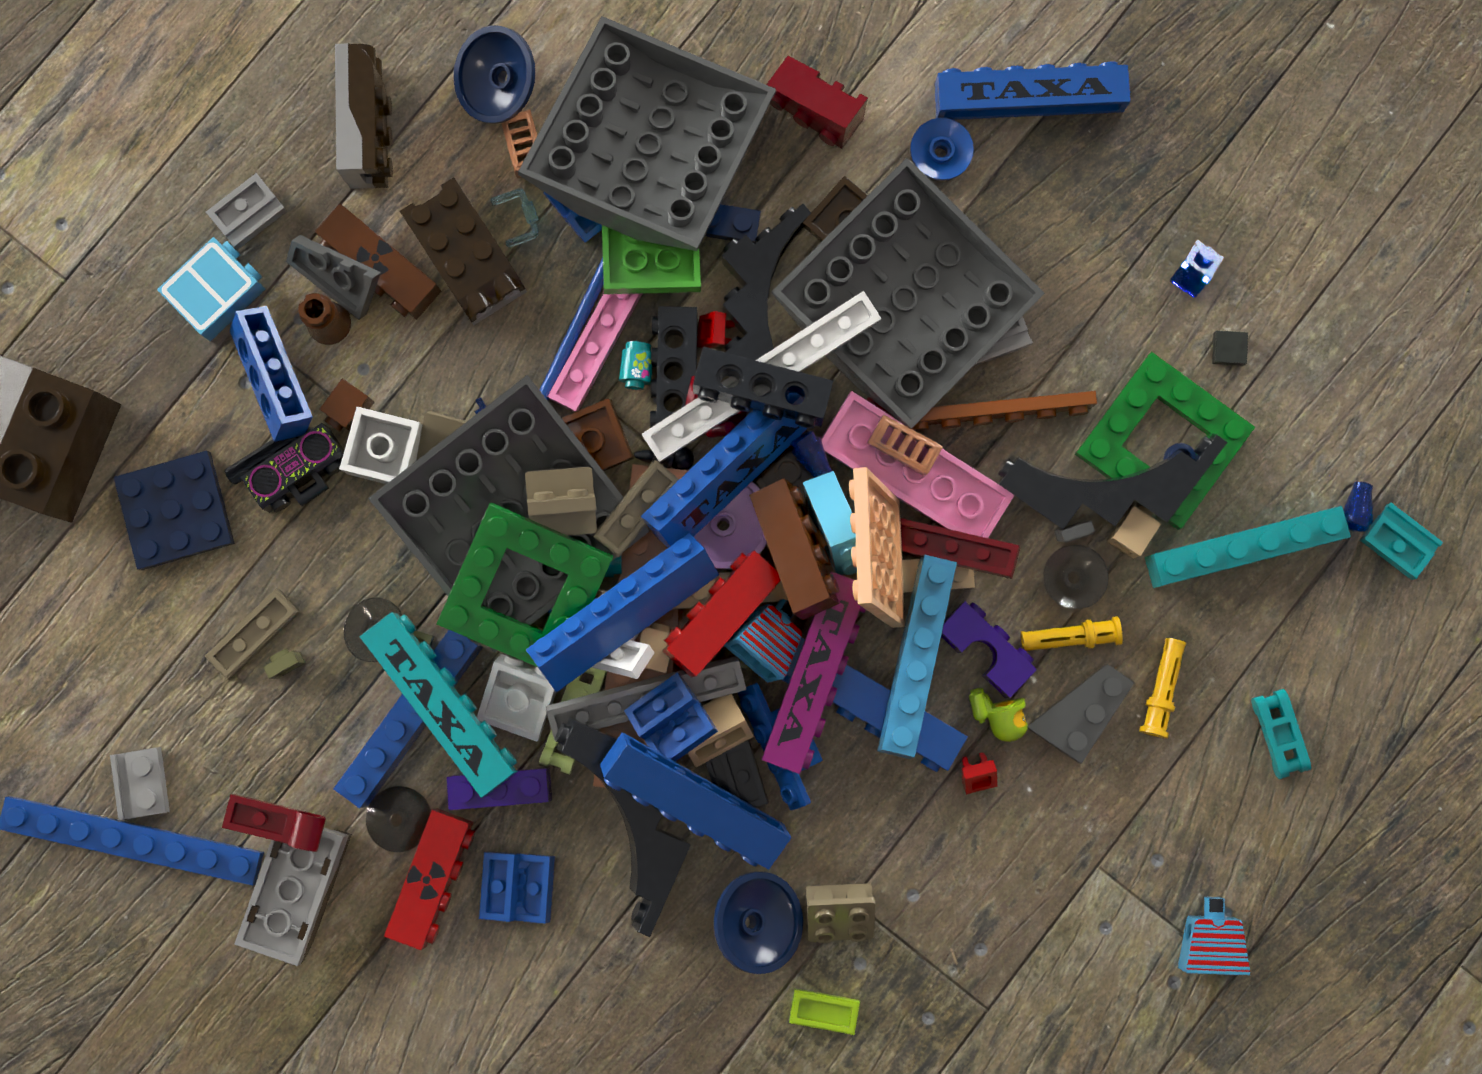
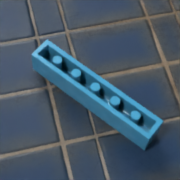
[877,555,957,759]

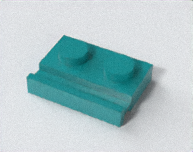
[1360,503,1443,580]

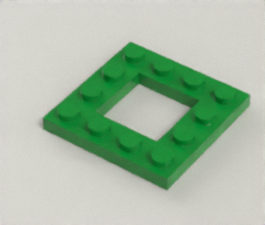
[1075,351,1255,530]
[436,502,613,667]

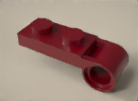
[222,794,326,852]

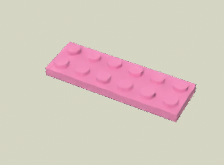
[816,391,1014,538]

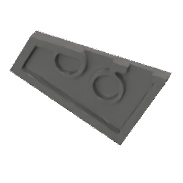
[286,235,381,320]
[1028,664,1135,764]

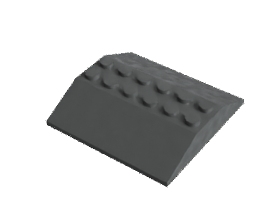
[518,16,776,251]
[771,158,1045,429]
[368,375,650,653]

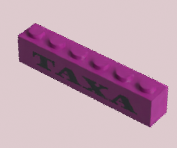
[761,571,866,774]

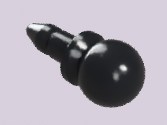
[634,447,694,470]

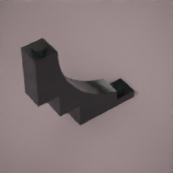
[998,434,1228,529]
[555,718,691,937]

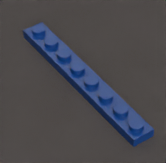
[0,796,264,886]

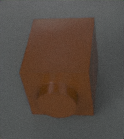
[319,378,375,432]

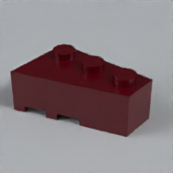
[766,56,868,149]

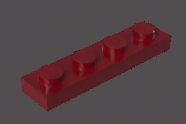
[900,518,1020,579]

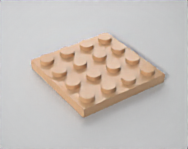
[849,467,905,628]

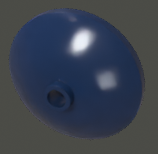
[454,25,535,124]
[714,872,803,974]

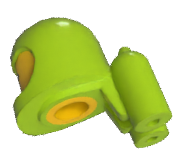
[969,688,1028,742]

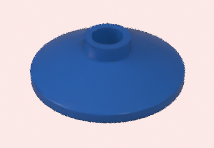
[910,118,974,180]

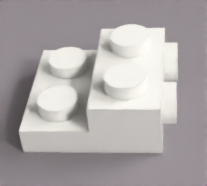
[477,654,556,742]

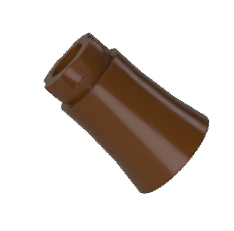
[298,293,351,345]

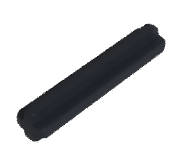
[224,427,311,484]

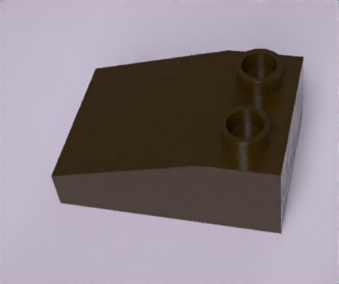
[0,356,121,523]

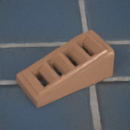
[501,110,537,178]
[867,415,943,475]

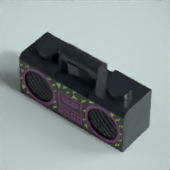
[240,423,344,513]

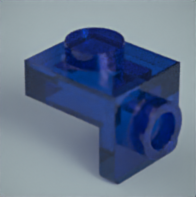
[1170,240,1224,298]

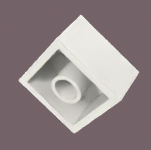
[339,407,422,484]

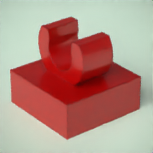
[697,311,735,349]
[962,752,998,795]

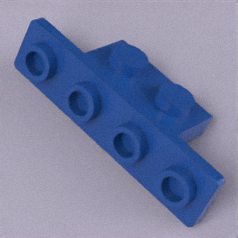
[738,683,823,811]

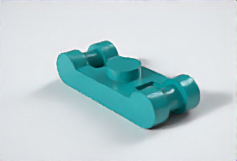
[1251,689,1312,780]

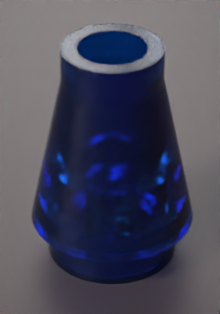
[790,431,832,478]
[1343,482,1373,532]

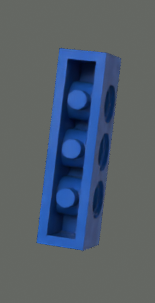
[230,306,313,442]

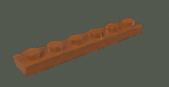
[912,391,1097,432]

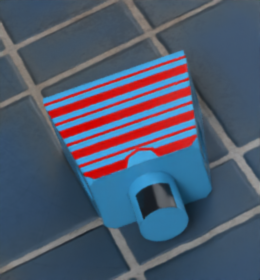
[724,599,802,683]
[1178,897,1250,975]

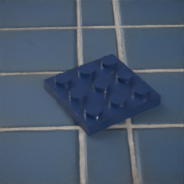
[113,451,235,571]

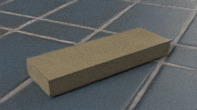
[592,460,679,557]
[205,588,300,680]

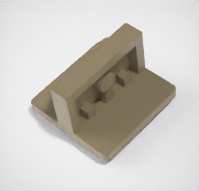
[525,467,597,536]
[806,883,876,943]

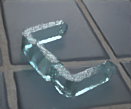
[490,188,540,247]

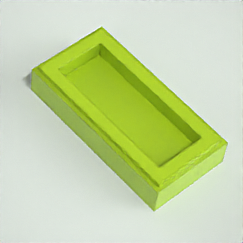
[789,988,860,1035]

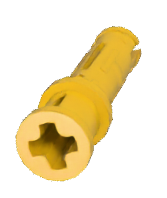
[1021,616,1123,652]
[1139,638,1186,739]

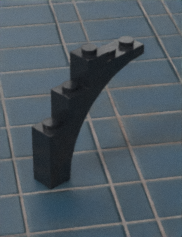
[722,204,811,396]

